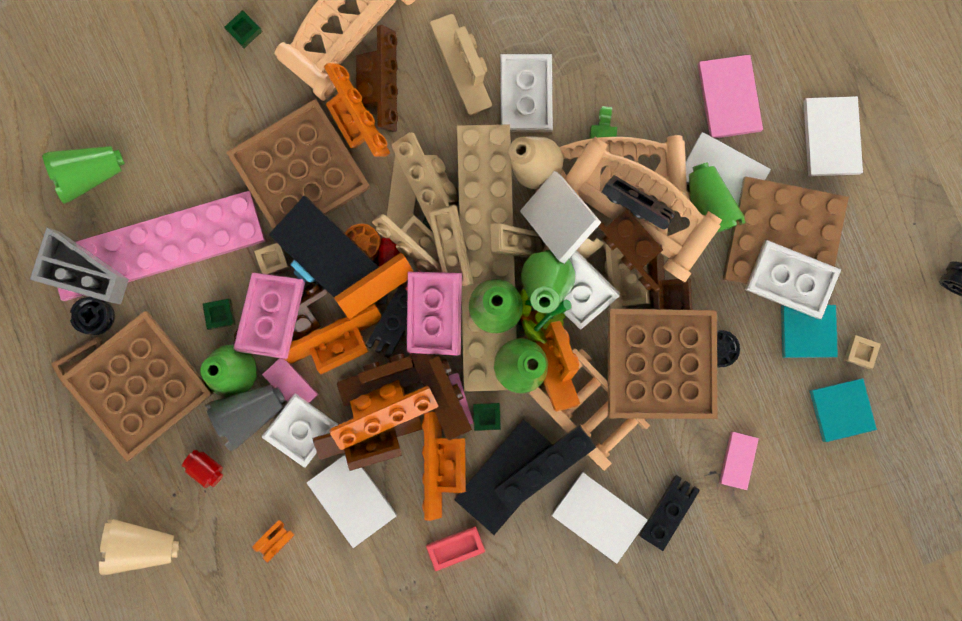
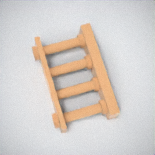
[528,348,650,471]

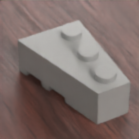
[30,227,129,305]

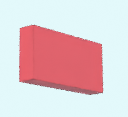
[426,526,485,572]

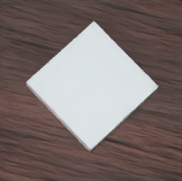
[262,393,338,468]

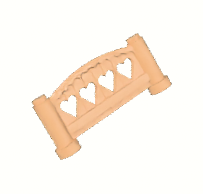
[275,0,415,101]
[536,135,691,206]
[565,137,722,282]

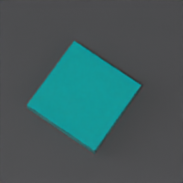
[781,305,838,358]
[809,378,877,442]

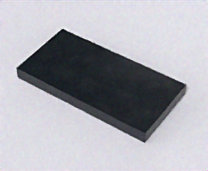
[269,196,380,297]
[454,419,553,535]

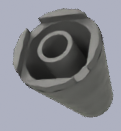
[205,385,286,451]

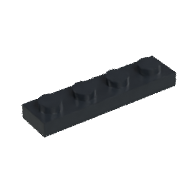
[494,424,596,512]

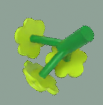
[520,288,572,343]

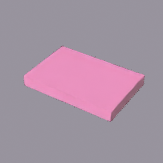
[698,55,763,139]
[407,272,462,355]
[233,273,305,359]

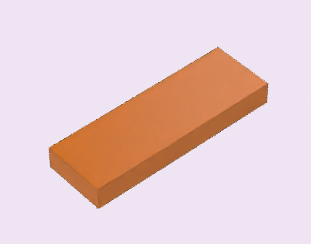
[334,252,414,319]

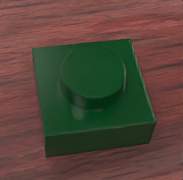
[224,10,263,49]
[202,298,236,330]
[473,403,501,431]

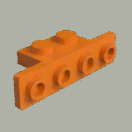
[324,63,390,157]
[284,304,382,374]
[520,310,580,412]
[330,380,438,450]
[422,411,466,521]

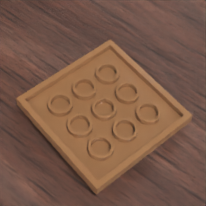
[226,99,371,229]
[723,177,849,284]
[608,309,718,419]
[59,311,214,462]

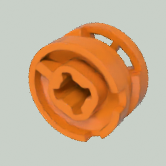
[345,224,381,260]
[252,520,295,563]

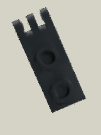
[601,175,675,229]
[366,285,408,358]
[639,475,700,551]

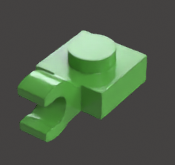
[590,106,617,139]

